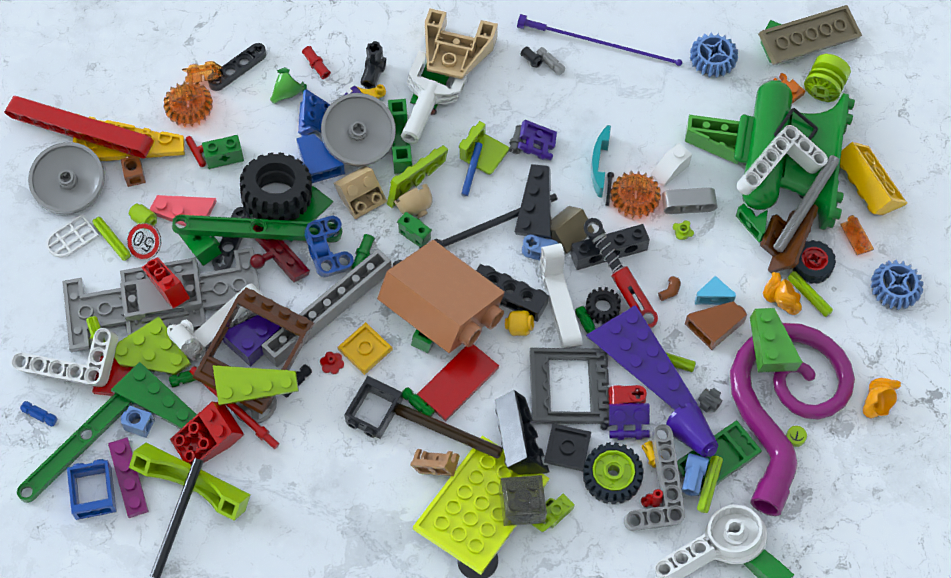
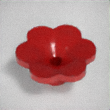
[320,352,344,374]

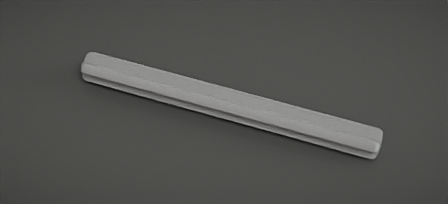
[774,155,839,252]

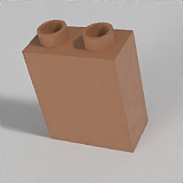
[377,240,505,353]

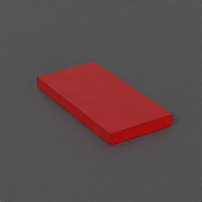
[417,344,499,421]

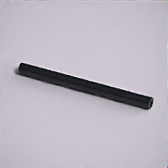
[150,458,204,578]

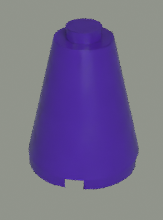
[666,403,718,457]

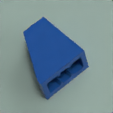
[296,134,345,183]

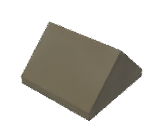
[551,206,594,254]

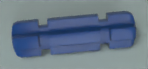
[20,401,58,427]

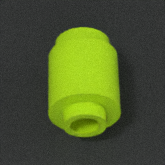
[128,203,157,229]

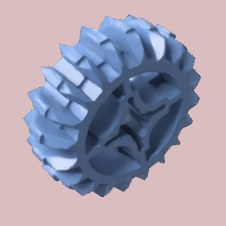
[690,32,738,78]
[871,260,924,310]

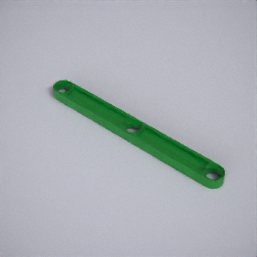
[172,215,343,243]
[17,370,152,503]

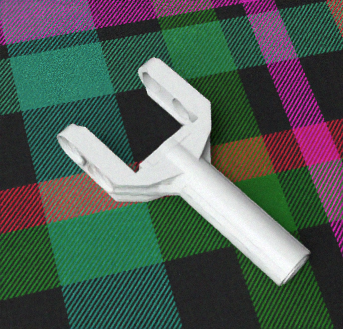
[401,51,469,144]

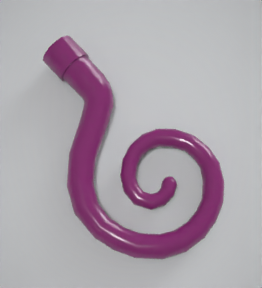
[730,323,855,516]

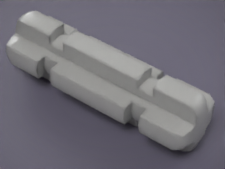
[536,47,565,75]

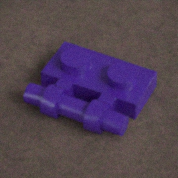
[518,119,557,161]
[609,403,650,440]

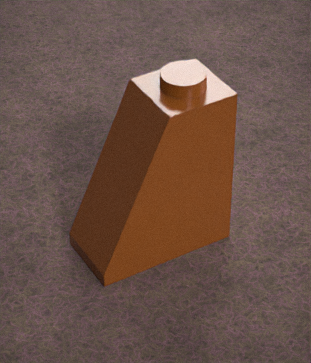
[685,301,747,350]

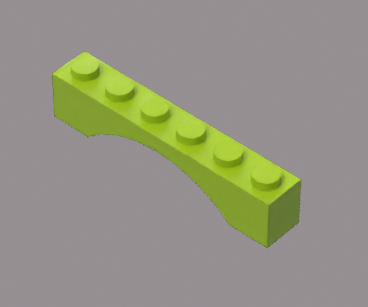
[129,442,251,521]

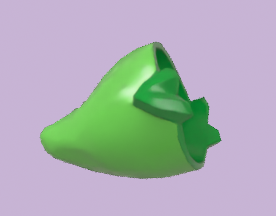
[270,67,307,103]

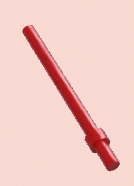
[189,366,280,449]

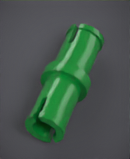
[351,234,375,270]

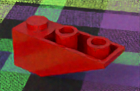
[141,257,190,309]

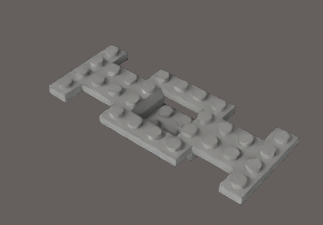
[62,247,260,353]

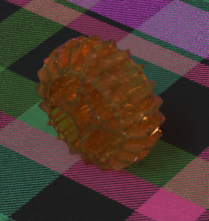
[163,80,213,127]
[611,170,661,219]

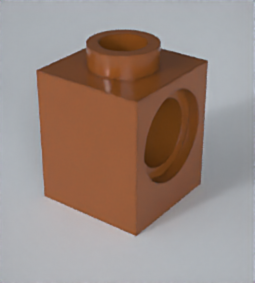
[120,156,146,187]

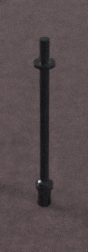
[419,193,558,249]

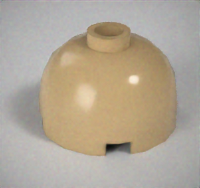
[394,184,433,218]

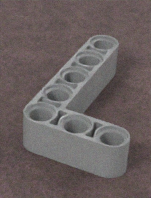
[624,424,685,531]

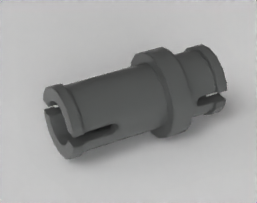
[509,125,524,154]

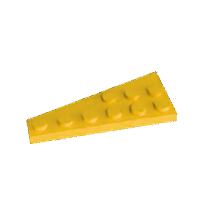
[73,113,185,161]

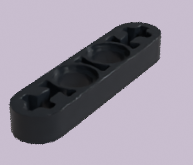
[208,43,267,91]
[212,207,250,271]

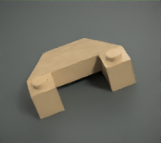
[425,8,498,79]

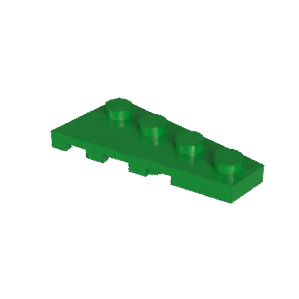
[111,362,197,429]

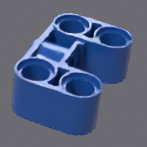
[304,216,354,277]

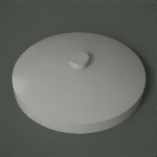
[321,93,396,167]
[28,142,105,215]

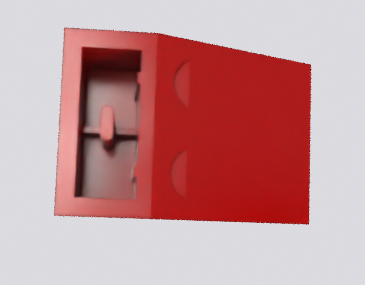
[170,401,245,465]

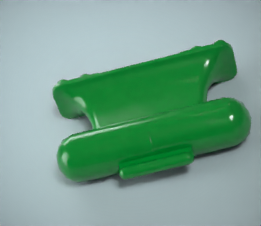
[734,80,855,230]

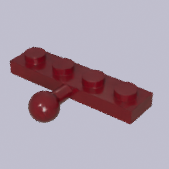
[250,225,310,283]

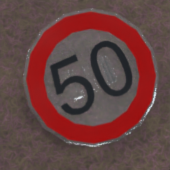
[127,223,162,260]

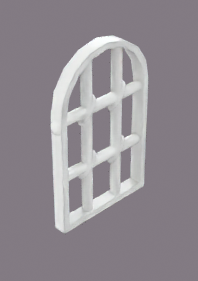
[47,214,99,257]

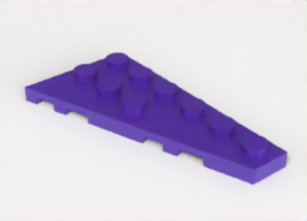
[586,305,698,410]

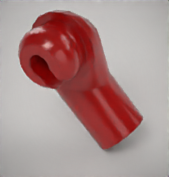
[641,489,663,508]

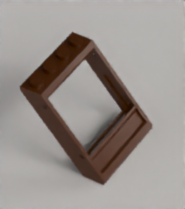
[193,287,315,414]

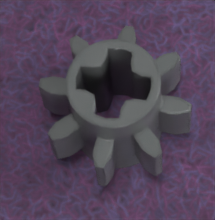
[698,388,723,413]

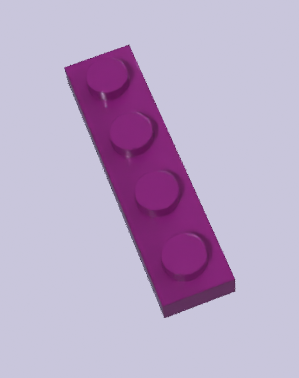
[108,437,149,518]

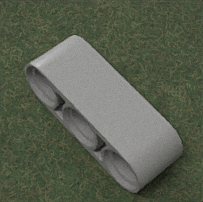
[662,188,718,214]

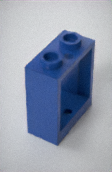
[67,459,117,520]

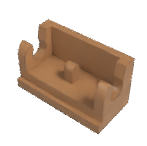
[410,449,460,476]

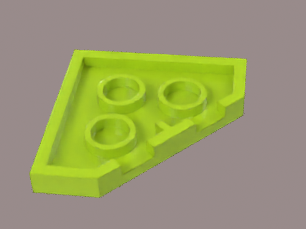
[114,317,191,375]

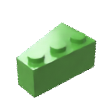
[685,114,739,164]
[750,308,803,372]

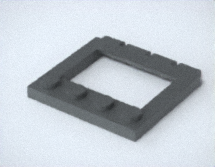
[529,348,609,424]

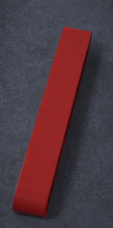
[4,96,154,159]

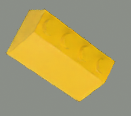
[840,142,908,215]

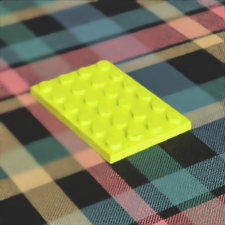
[413,435,549,575]

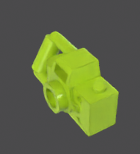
[531,493,575,532]

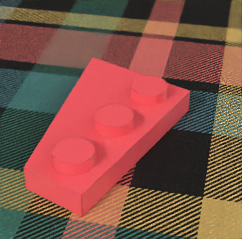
[150,195,217,226]

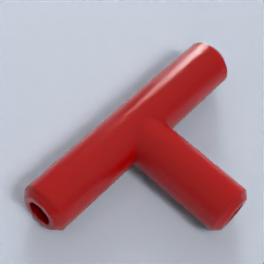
[185,136,206,167]

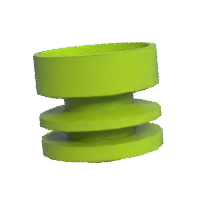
[804,54,851,102]

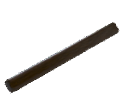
[395,404,503,458]

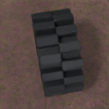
[585,287,621,324]

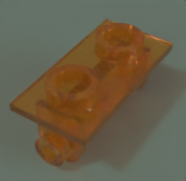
[182,61,222,84]
[840,215,874,255]

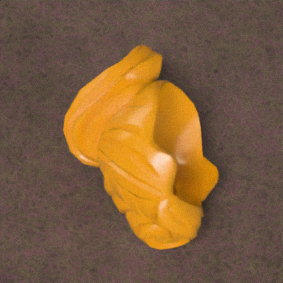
[763,272,802,315]
[863,378,901,419]

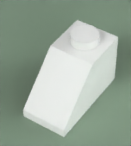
[651,143,692,187]

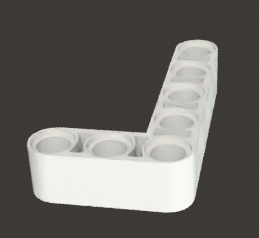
[737,125,828,195]
[540,243,582,348]
[169,283,265,362]
[11,328,118,387]

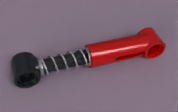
[584,218,658,329]

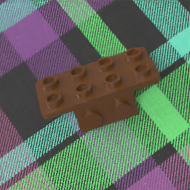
[760,204,818,273]

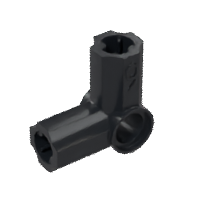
[360,41,387,89]

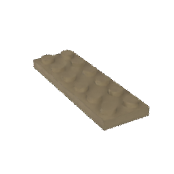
[758,5,862,65]

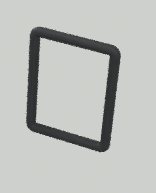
[774,108,818,140]

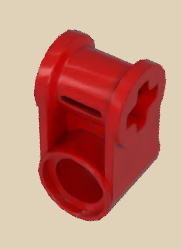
[608,385,647,404]

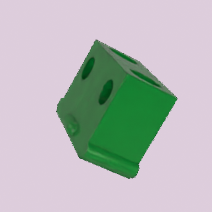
[397,212,432,247]

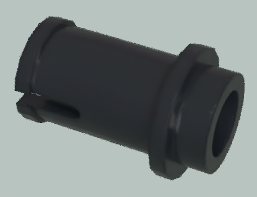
[520,46,543,68]

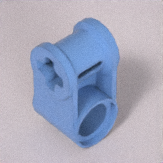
[522,234,559,261]

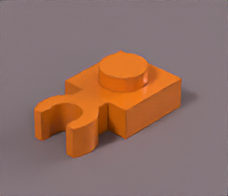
[773,73,805,103]

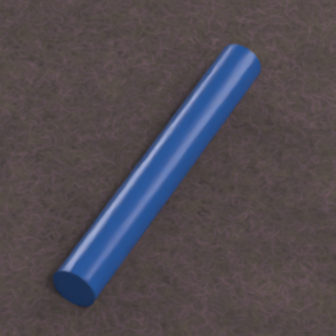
[461,142,483,196]

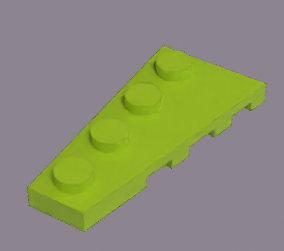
[387,145,448,208]
[213,365,299,405]

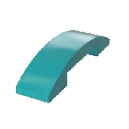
[591,125,611,198]

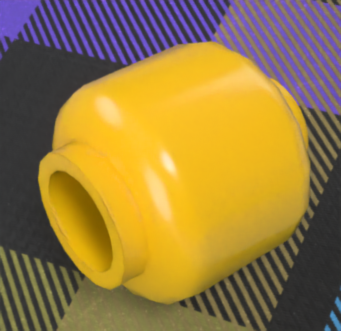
[505,311,534,336]

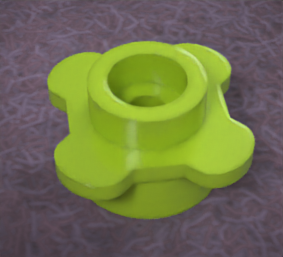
[672,220,694,240]

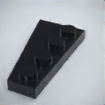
[514,164,552,239]

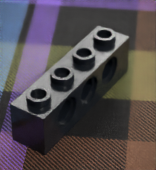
[570,224,650,270]
[476,264,549,322]

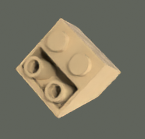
[333,166,387,219]

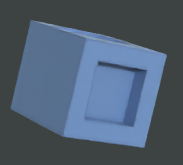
[121,405,155,438]

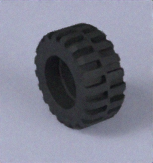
[240,152,312,221]

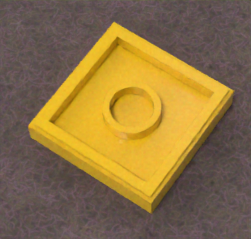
[337,322,393,375]

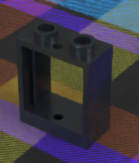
[344,375,403,439]

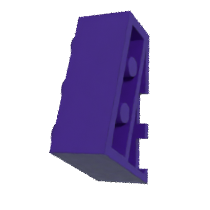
[223,315,282,367]

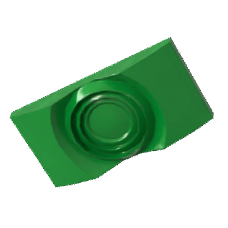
[677,420,762,496]

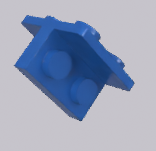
[298,89,330,136]

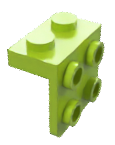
[458,121,509,175]

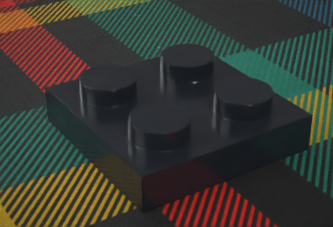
[544,423,592,471]

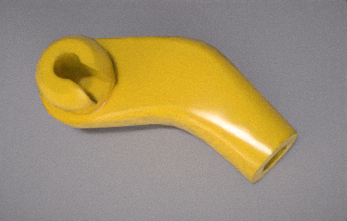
[351,84,386,99]

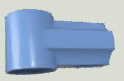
[681,453,709,496]

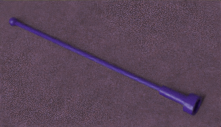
[517,14,683,66]

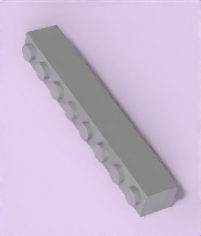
[261,249,392,367]

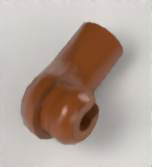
[658,276,681,301]

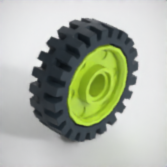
[583,442,644,504]

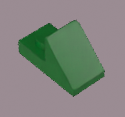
[736,204,768,243]

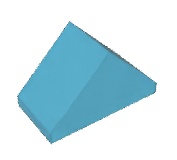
[695,276,736,305]

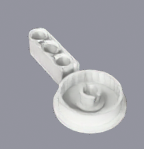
[655,505,767,578]

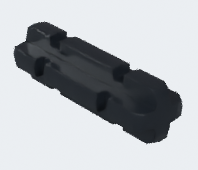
[282,364,312,398]

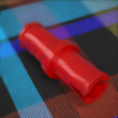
[302,46,331,79]

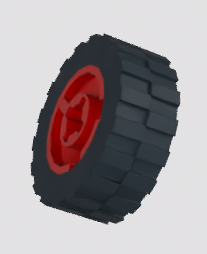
[793,240,836,284]

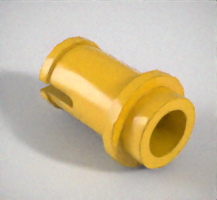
[641,441,663,468]

